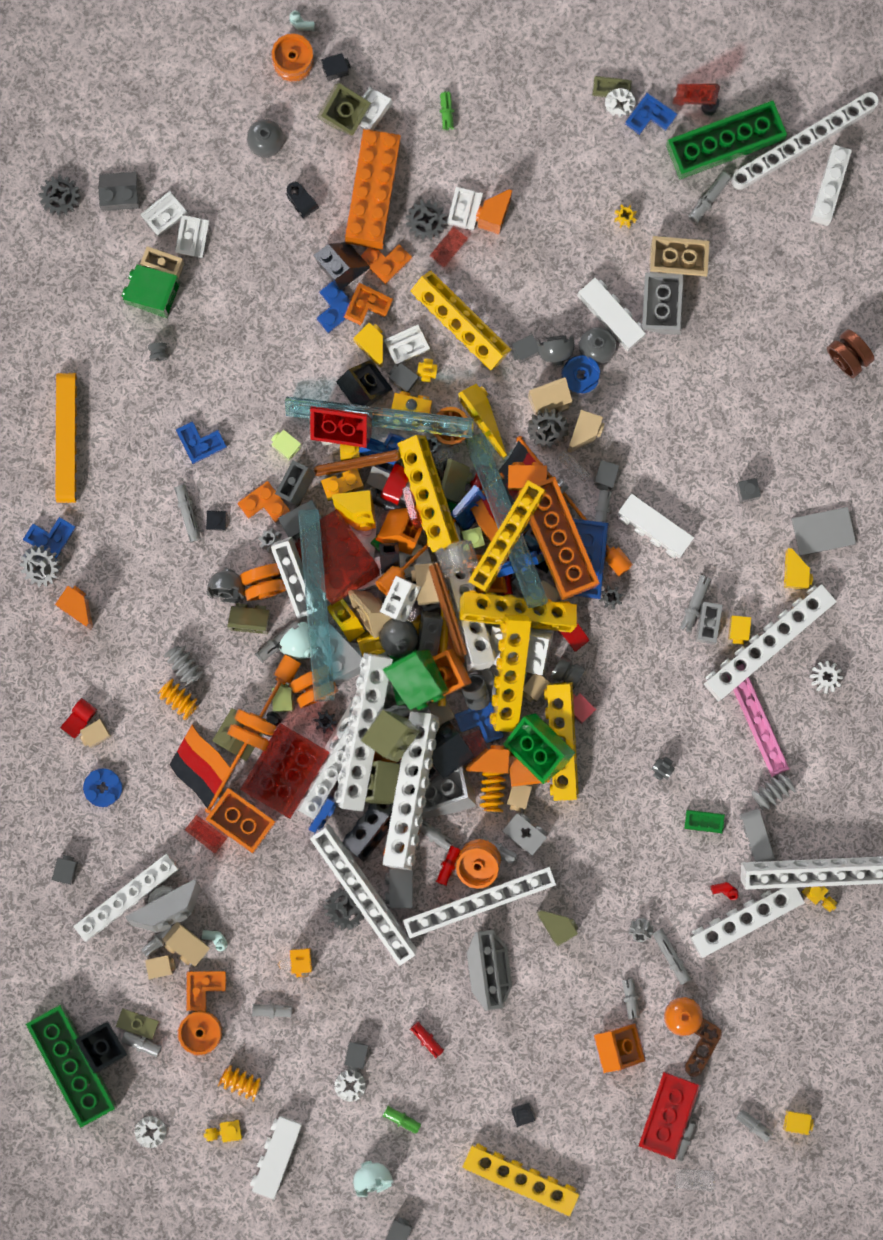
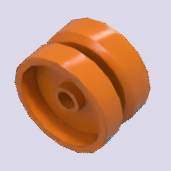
[272,34,314,82]
[240,563,286,602]
[289,666,339,709]
[227,709,277,751]
[456,839,501,889]
[178,1011,222,1055]

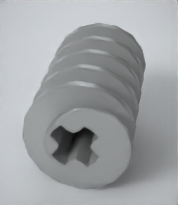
[163,645,203,688]
[752,773,796,811]

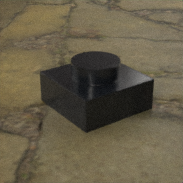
[206,510,226,531]
[511,1102,535,1127]

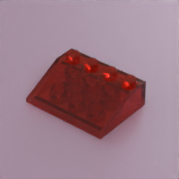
[295,509,380,605]
[240,723,330,819]

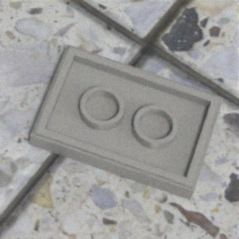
[791,507,856,556]

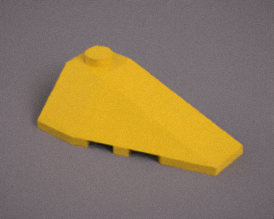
[458,383,507,460]

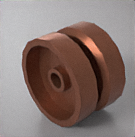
[827,329,875,378]

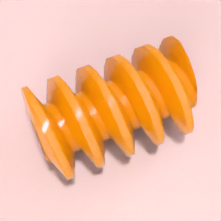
[158,678,200,720]
[479,772,506,812]
[218,1065,261,1102]

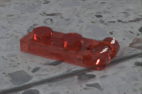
[672,83,720,106]

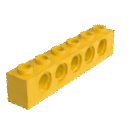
[410,270,512,370]
[397,435,460,552]
[468,480,546,593]
[459,590,577,633]
[490,614,531,732]
[544,682,579,801]
[462,1143,579,1217]

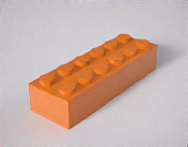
[345,129,401,250]
[518,477,599,600]

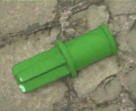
[439,92,455,130]
[383,1105,421,1134]

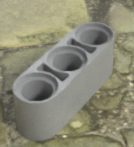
[740,809,775,862]

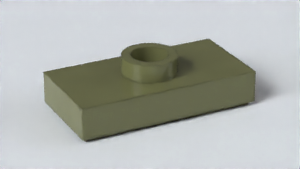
[592,76,632,97]
[116,1008,159,1040]

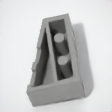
[312,621,362,685]

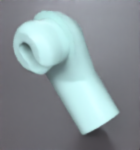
[289,11,314,31]
[202,930,227,952]

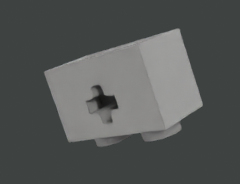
[695,602,723,645]
[502,813,547,856]

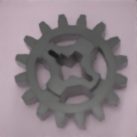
[39,175,81,217]
[406,199,447,242]
[528,408,569,448]
[324,888,364,930]

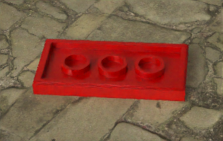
[638,1072,701,1160]

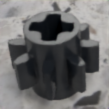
[314,709,338,734]

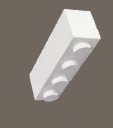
[810,145,852,226]
[577,278,646,352]
[617,494,694,558]
[271,537,319,619]
[250,1115,302,1200]

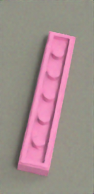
[726,664,789,777]

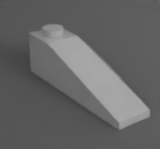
[407,766,477,819]

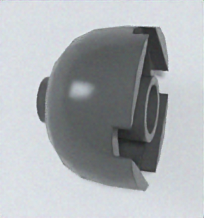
[247,119,284,158]
[579,327,616,365]
[536,335,574,366]
[206,569,245,603]
[379,619,418,658]

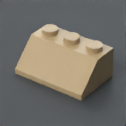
[649,236,709,276]

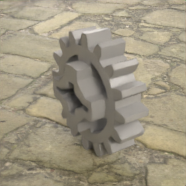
[20,545,62,587]

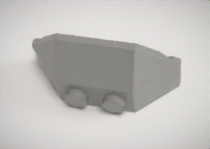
[125,879,201,933]
[467,930,512,1011]

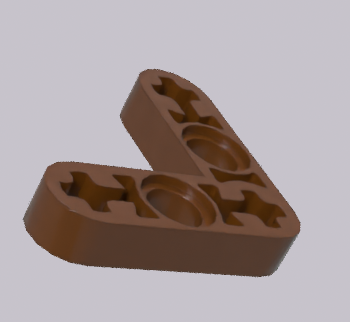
[684,1018,722,1077]

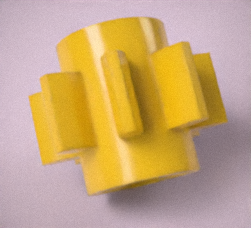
[614,205,637,229]
[417,358,438,382]

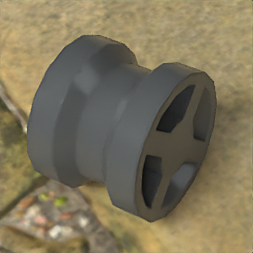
[148,343,168,362]

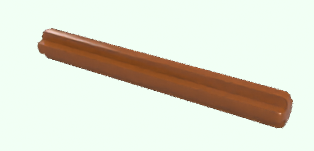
[314,450,401,476]
[429,563,467,657]

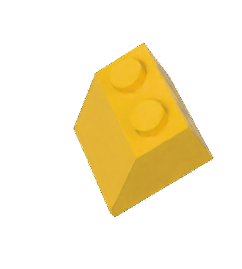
[332,490,376,531]

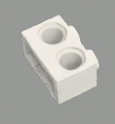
[380,576,421,622]

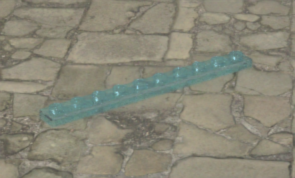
[285,396,474,438]
[465,433,548,608]
[298,510,335,701]

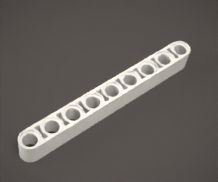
[732,92,878,190]

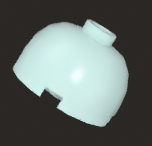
[279,622,317,661]
[353,1161,394,1197]

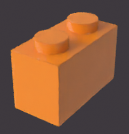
[508,462,547,491]

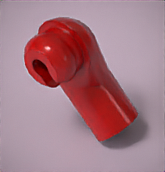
[710,882,739,901]

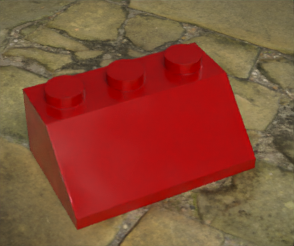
[310,406,372,448]

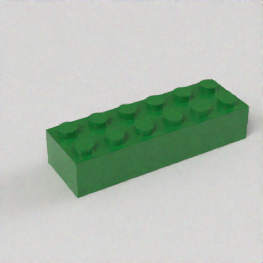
[666,100,787,180]
[25,1004,118,1128]

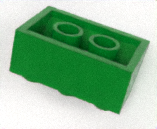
[503,713,575,784]

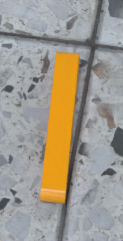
[55,373,77,503]

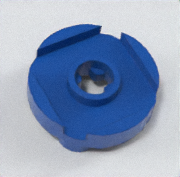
[561,355,600,393]
[83,768,122,807]

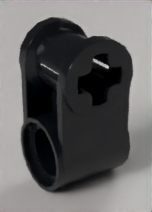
[286,182,319,219]

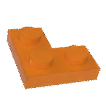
[360,245,412,285]
[344,283,393,325]
[237,481,290,523]
[186,971,226,1011]

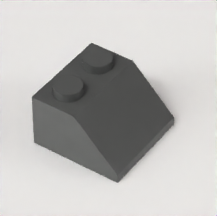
[98,171,140,211]

